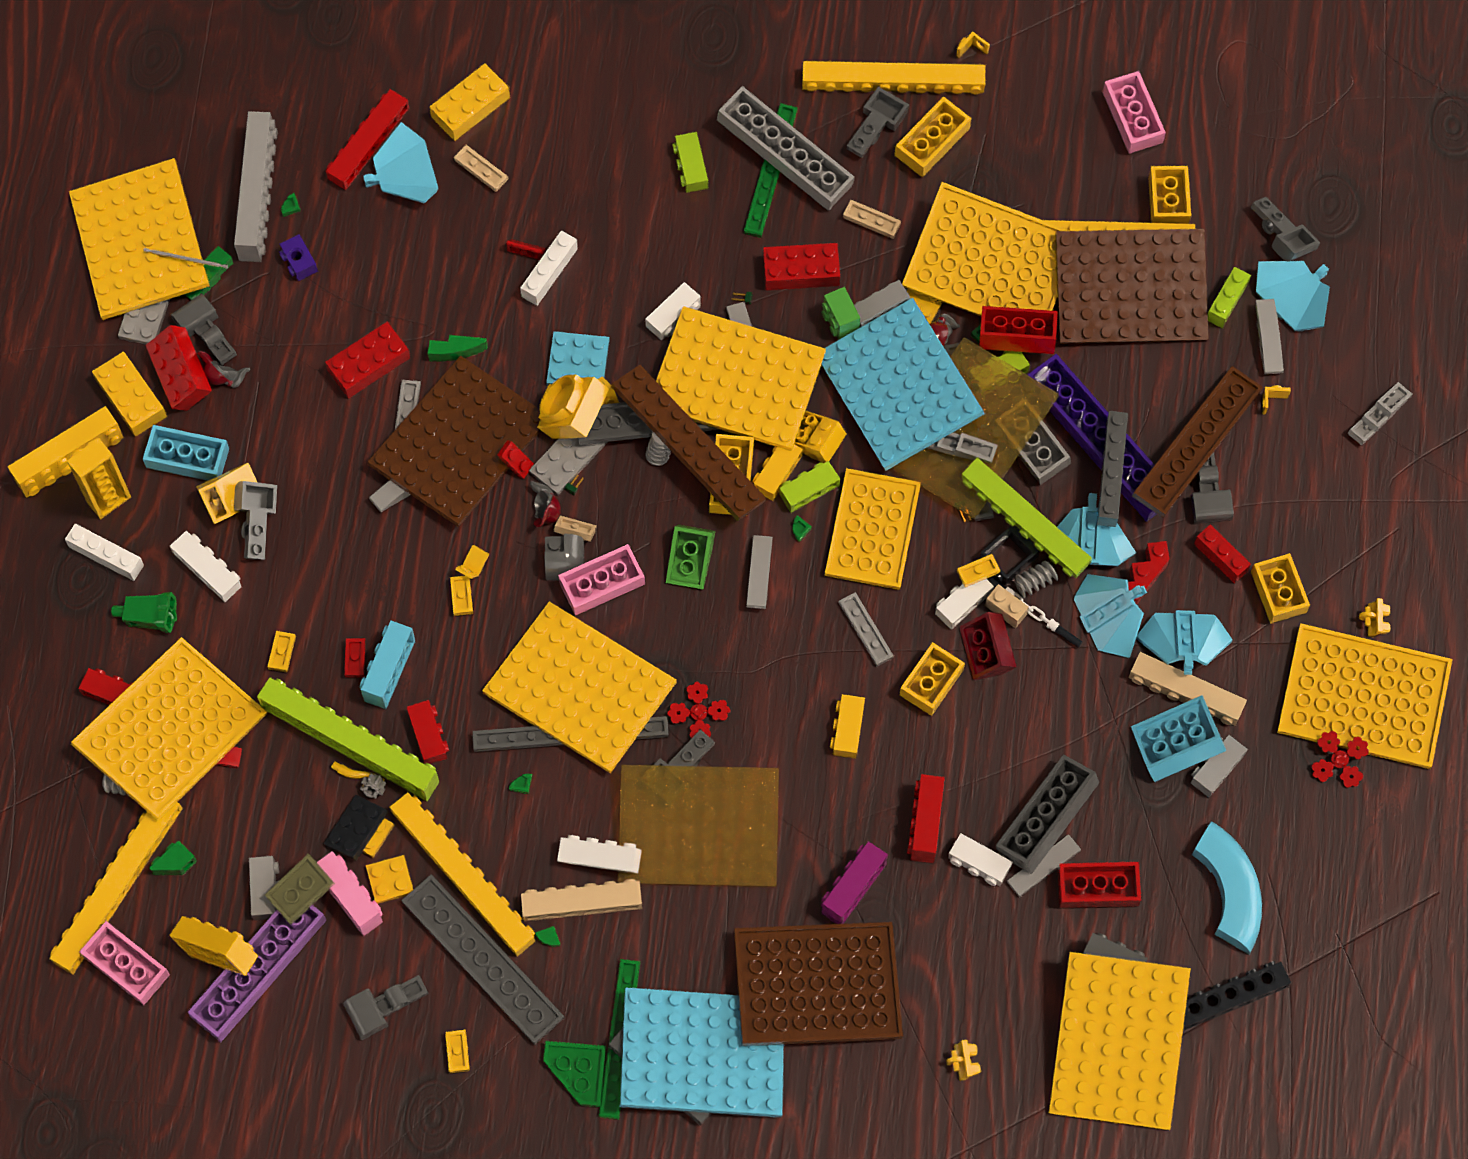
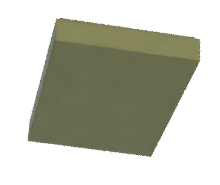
[265,854,335,925]

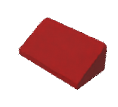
[506,239,546,260]

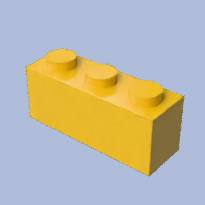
[752,444,803,501]
[830,694,865,759]

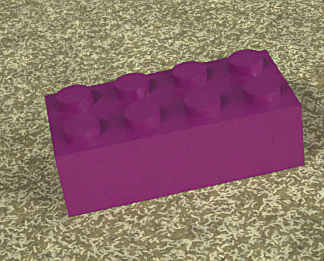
[821,841,888,924]

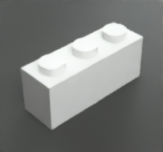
[645,282,701,340]
[935,579,994,630]
[948,833,1013,887]

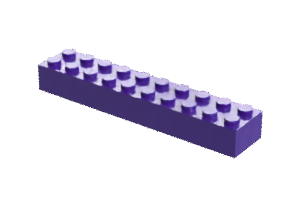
[1025,354,1157,522]

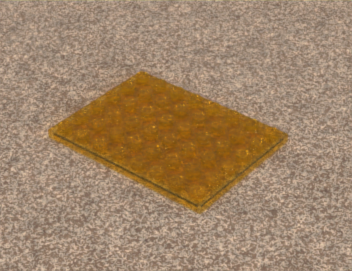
[892,337,1059,519]
[618,765,779,887]

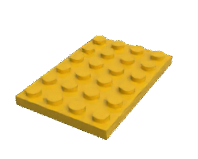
[825,468,921,590]

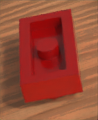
[497,440,534,479]
[345,638,366,678]

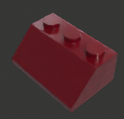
[959,612,1016,680]

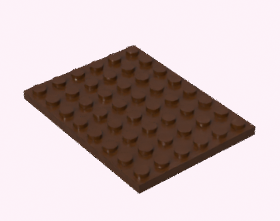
[1055,229,1209,344]
[368,356,541,527]
[734,922,903,1046]

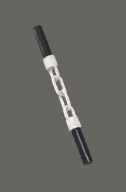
[987,577,1083,648]

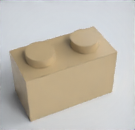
[985,584,1029,629]

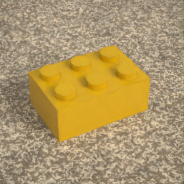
[1149,166,1191,224]
[1251,553,1310,624]
[899,642,965,716]

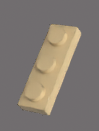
[454,145,508,192]
[843,200,901,239]

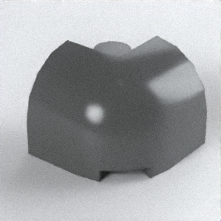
[545,534,584,581]

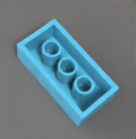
[143,425,229,481]
[360,621,415,709]

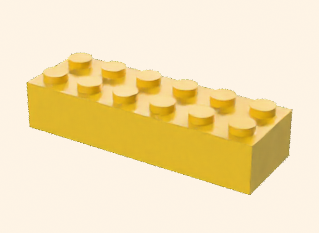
[8,406,124,498]
[67,438,131,520]

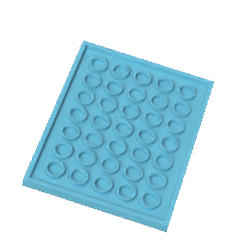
[821,298,985,471]
[620,988,784,1117]

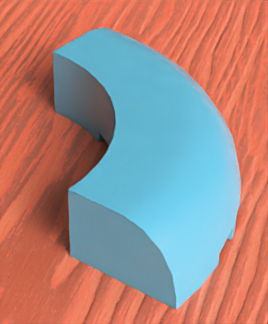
[1192,821,1262,955]

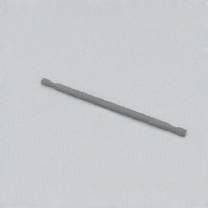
[144,248,228,269]

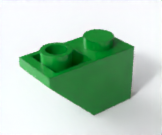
[149,840,197,875]

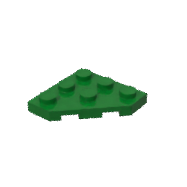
[544,1041,606,1107]

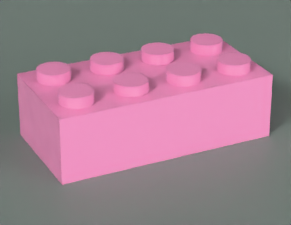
[1103,71,1166,154]
[558,544,645,616]
[317,851,383,936]
[80,921,170,1005]

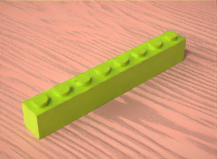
[962,458,1092,578]

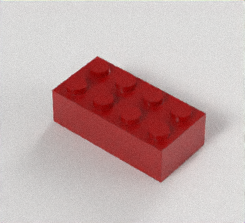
[763,243,840,290]
[979,306,1058,354]
[325,321,410,399]
[145,325,212,411]
[907,774,945,863]
[1057,862,1141,908]

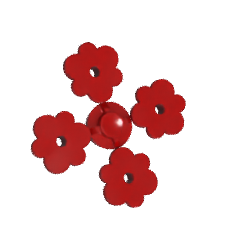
[667,682,730,739]
[1312,731,1369,787]

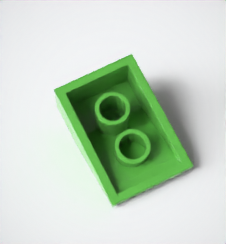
[666,524,715,589]

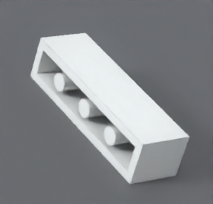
[521,230,578,306]
[65,524,144,581]
[170,531,241,602]
[557,835,642,874]

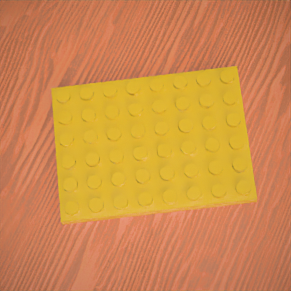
[69,158,210,320]
[902,182,1069,316]
[656,306,826,451]
[482,601,677,774]
[1277,623,1452,769]
[71,637,267,821]
[1049,952,1191,1130]

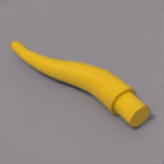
[331,761,385,781]

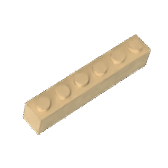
[1129,652,1247,726]
[521,879,642,921]

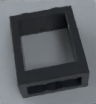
[979,525,1040,585]

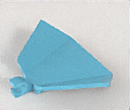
[363,122,438,203]
[1256,261,1330,331]
[1057,493,1136,567]
[1074,574,1147,658]
[1136,610,1232,675]

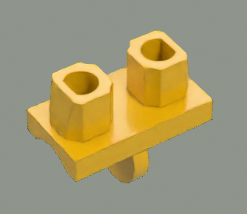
[1359,598,1390,637]
[946,1040,981,1081]

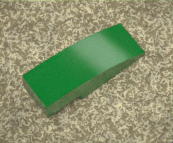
[184,246,233,300]
[428,335,488,362]

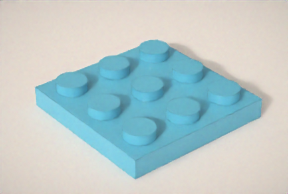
[547,331,609,386]

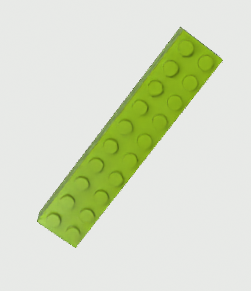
[257,678,439,801]

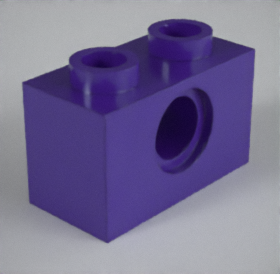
[279,234,318,281]

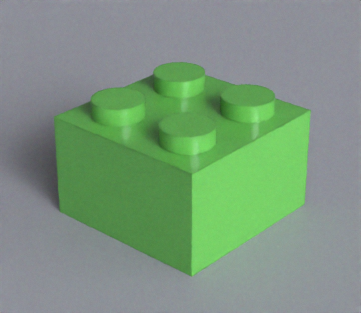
[822,287,860,340]

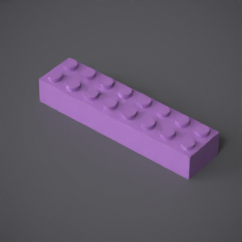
[188,905,326,1042]

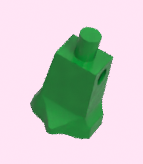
[111,592,177,633]

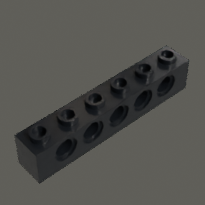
[1183,961,1291,1031]

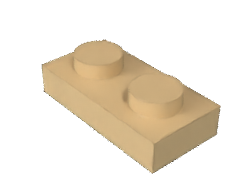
[554,516,596,542]

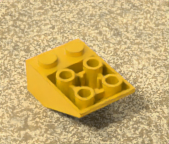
[794,411,847,463]
[196,463,257,524]

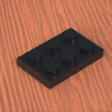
[324,795,388,861]

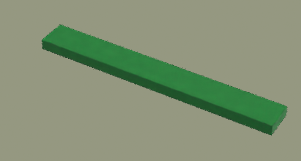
[744,103,798,238]
[599,959,640,1120]

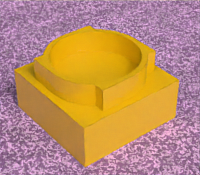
[537,374,609,439]

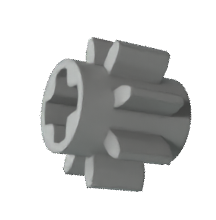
[361,773,386,799]

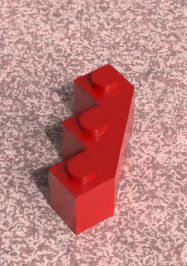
[1128,541,1170,604]

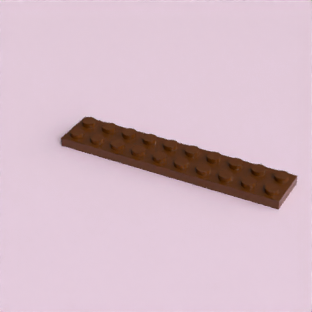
[611,365,767,521]
[1132,366,1263,518]

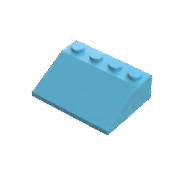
[1131,695,1227,782]

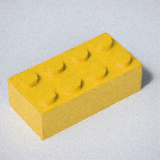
[430,64,510,141]
[895,96,971,178]
[92,352,167,437]
[709,434,754,516]
[169,916,258,976]

